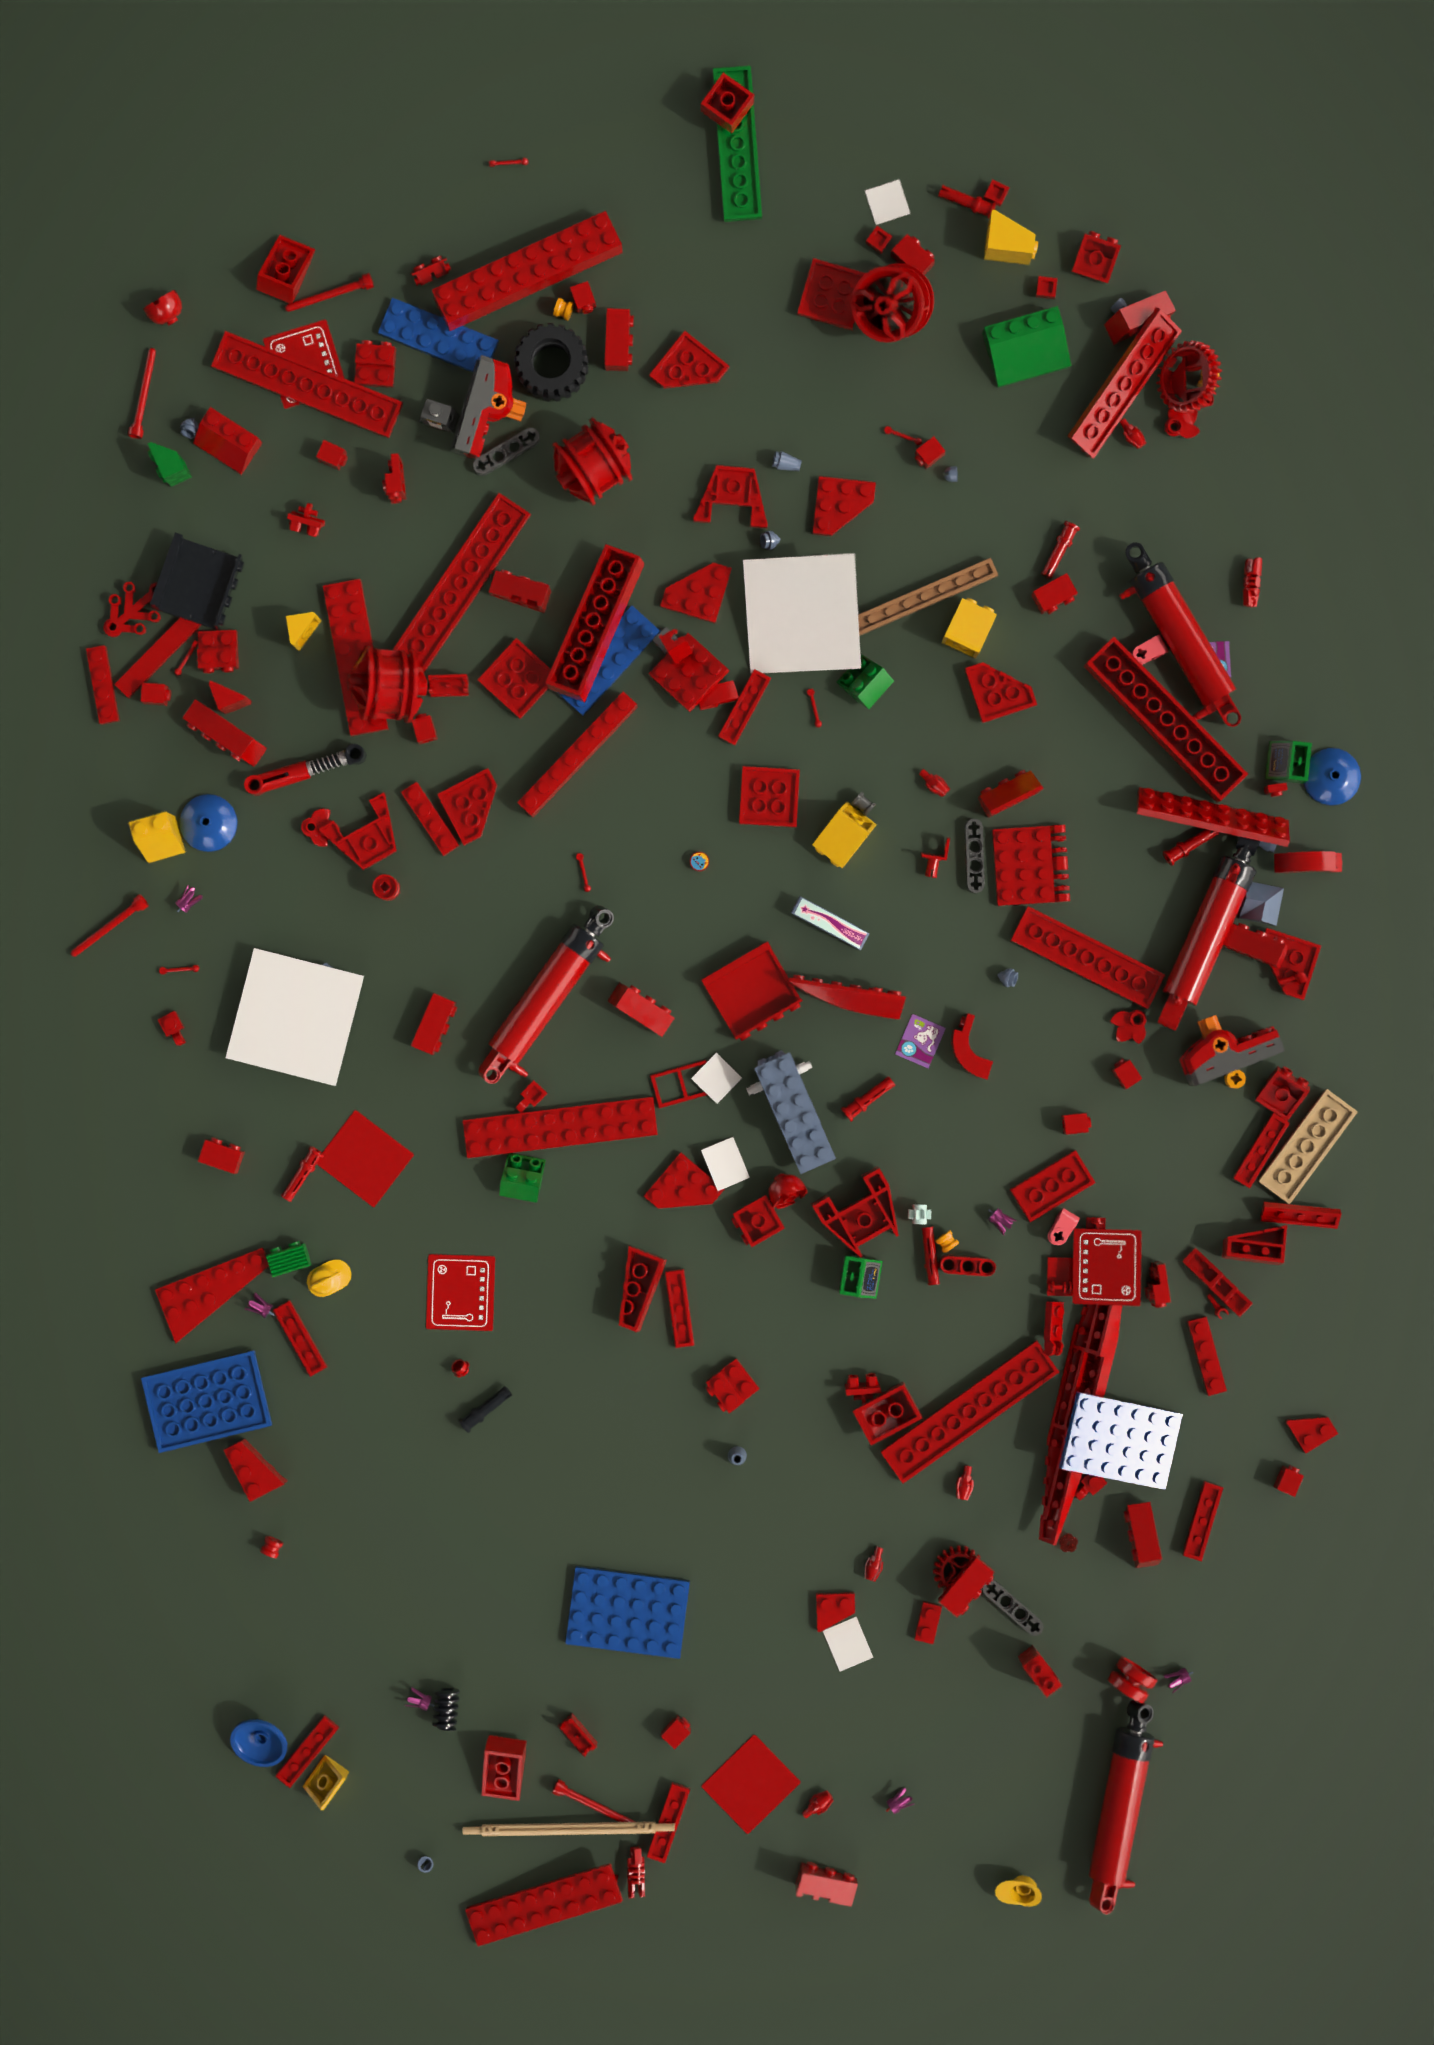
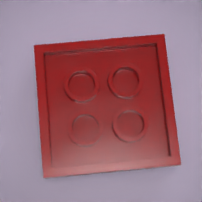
[797,258,866,330]
[648,633,729,712]
[478,638,551,719]
[739,766,800,828]

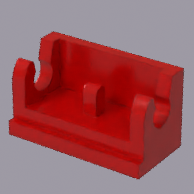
[659,629,693,664]
[428,674,469,697]
[558,1713,598,1757]

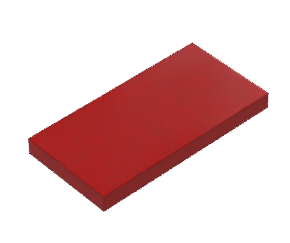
[1010,1150,1096,1222]

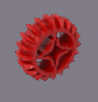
[933,1545,981,1592]

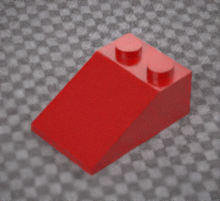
[256,235,315,304]
[853,1381,922,1445]
[481,1735,527,1801]

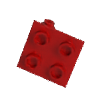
[1047,1257,1073,1296]

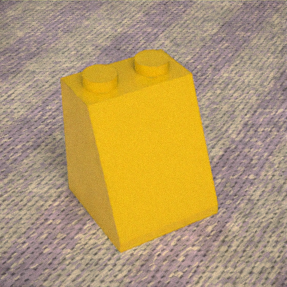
[984,210,1038,265]
[941,598,997,659]
[812,801,877,868]
[129,812,186,863]

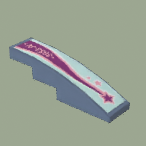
[791,896,870,950]

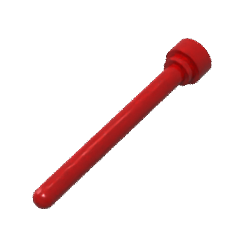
[285,273,374,312]
[127,348,156,439]
[70,894,149,957]
[552,1779,636,1822]

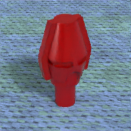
[1119,418,1146,449]
[919,769,950,797]
[956,1465,974,1501]
[864,1546,883,1582]
[802,1790,834,1819]

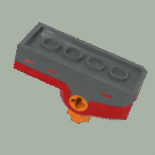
[450,355,526,459]
[1179,1015,1285,1086]

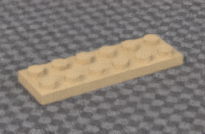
[1258,1089,1358,1204]

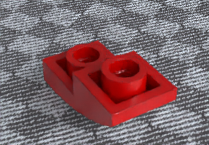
[698,681,739,710]

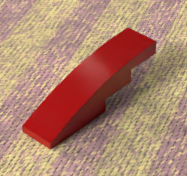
[1182,1248,1253,1318]

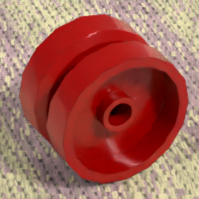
[1107,1656,1158,1703]

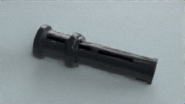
[458,1386,513,1433]

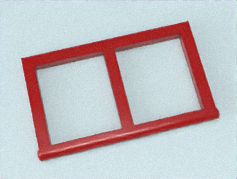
[650,1060,707,1108]

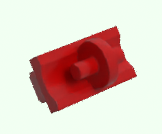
[287,503,326,537]
[845,1373,881,1405]

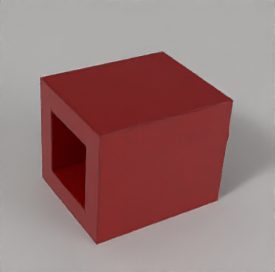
[570,281,596,314]
[914,436,946,469]
[316,440,348,470]
[140,683,171,706]
[412,713,438,744]
[1111,1059,1143,1089]
[1061,1113,1091,1135]
[1273,1465,1304,1497]
[661,1715,691,1749]

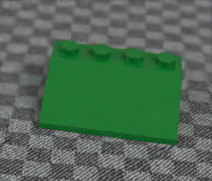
[982,306,1071,388]

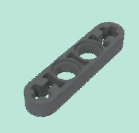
[473,428,540,476]
[965,819,985,894]
[982,1579,1043,1636]

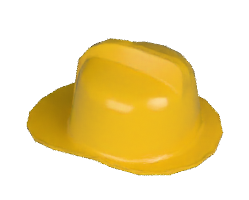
[307,1260,351,1297]
[995,1875,1042,1907]

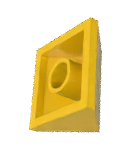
[286,612,322,651]
[302,1755,349,1810]

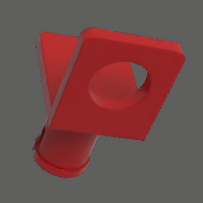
[920,837,950,878]

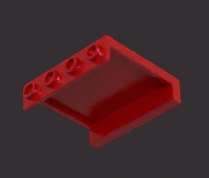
[701,941,802,1041]

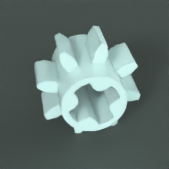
[908,1204,931,1224]

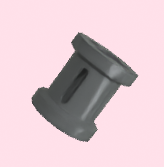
[851,792,876,816]

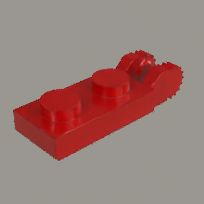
[1044,1301,1064,1356]

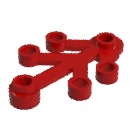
[104,582,161,637]

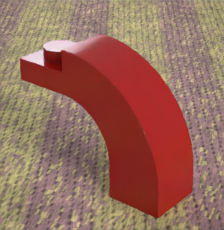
[1274,851,1342,873]
[951,1013,993,1080]

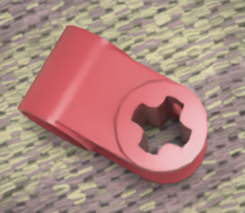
[1131,635,1169,665]
[1047,1208,1080,1245]

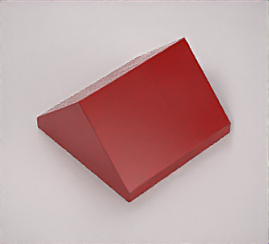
[209,680,252,714]

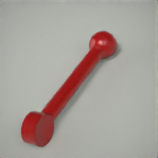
[488,158,528,167]
[884,426,922,445]
[174,640,198,676]
[807,688,822,728]
[576,853,591,892]
[159,965,199,975]

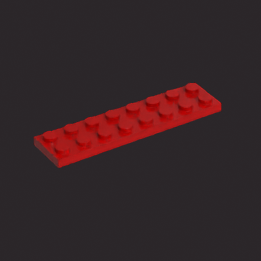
[1067,308,1182,459]
[323,579,389,737]
[1137,787,1290,847]
[1010,906,1165,1009]
[465,1863,623,1946]

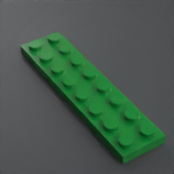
[713,66,762,222]

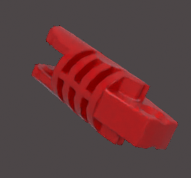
[1242,557,1262,608]
[627,1846,645,1899]

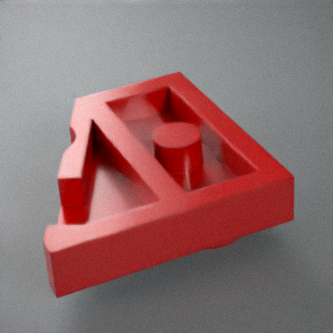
[816,1592,855,1632]

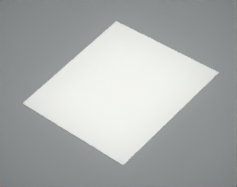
[743,553,861,674]
[226,948,364,1086]

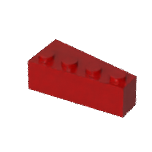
[182,699,267,767]
[619,1246,667,1332]

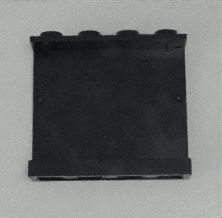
[150,532,245,630]

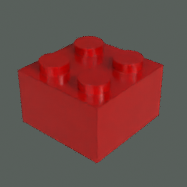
[701,73,754,133]

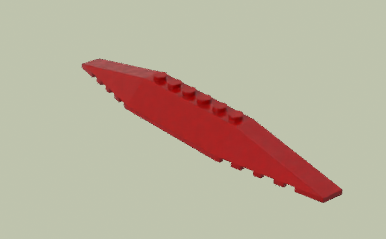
[1039,1304,1122,1545]

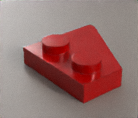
[1285,1416,1338,1454]

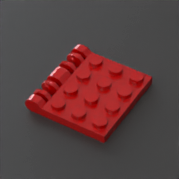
[992,825,1070,906]

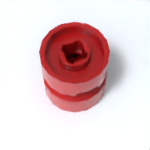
[372,874,400,901]

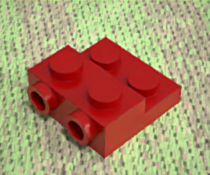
[1072,231,1121,283]
[355,340,396,388]
[382,453,406,504]
[197,630,239,673]
[1255,1066,1310,1121]
[731,1195,785,1247]
[1144,1261,1171,1308]
[705,1358,760,1413]

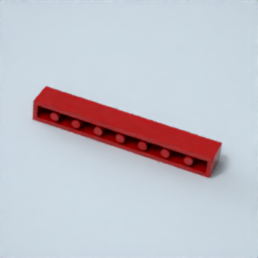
[517,691,638,818]

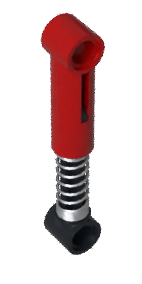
[244,744,367,796]

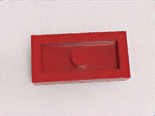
[914,1601,942,1644]

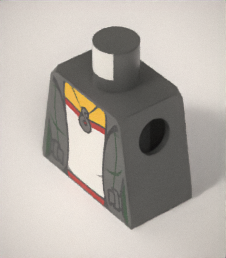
[419,399,460,434]

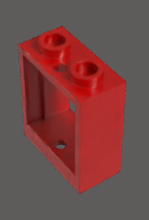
[1018,1645,1062,1697]

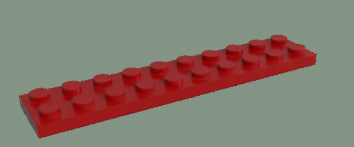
[211,331,403,439]
[393,493,531,673]
[463,1097,658,1158]
[880,1340,1059,1484]

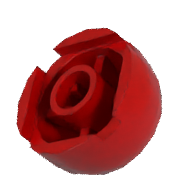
[143,290,182,326]
[768,1173,808,1209]

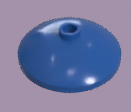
[1304,748,1361,806]
[180,794,238,852]
[230,1719,287,1767]

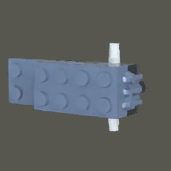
[746,1050,836,1174]

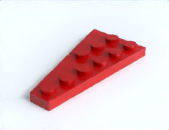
[155,1247,269,1343]

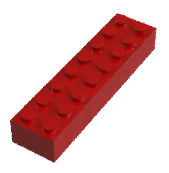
[545,544,644,703]

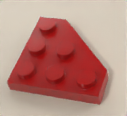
[649,331,730,389]
[813,476,876,537]
[660,562,732,624]
[964,662,1037,723]
[437,768,498,846]
[1264,928,1322,1000]
[644,1152,725,1209]

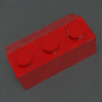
[193,407,262,475]
[978,769,1043,818]

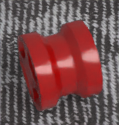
[260,1536,284,1558]

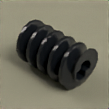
[432,1688,460,1731]

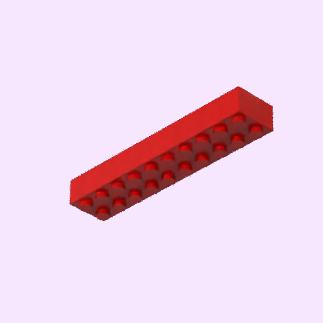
[432,211,622,331]
[1083,637,1248,803]

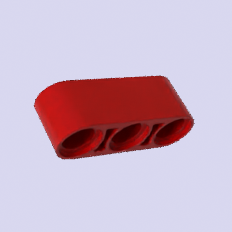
[939,1255,996,1276]

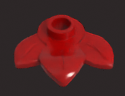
[1164,409,1200,439]
[301,809,340,847]
[1110,1010,1147,1044]

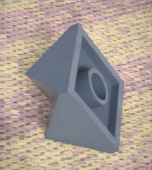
[1238,882,1284,926]

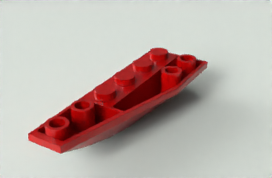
[788,975,906,1020]

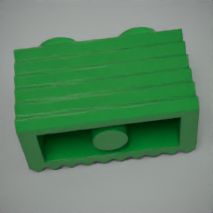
[266,1241,312,1277]

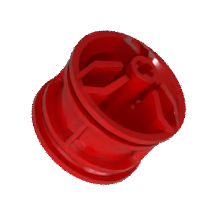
[851,263,934,342]
[552,417,633,506]
[348,646,427,723]

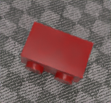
[890,234,935,275]
[1031,573,1078,615]
[198,1137,245,1174]

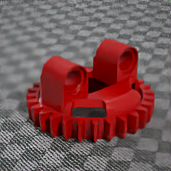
[1156,340,1222,413]

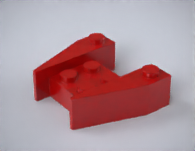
[811,1166,899,1257]

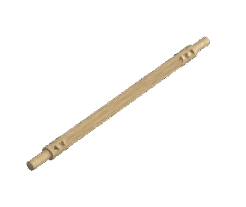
[463,1821,675,1836]

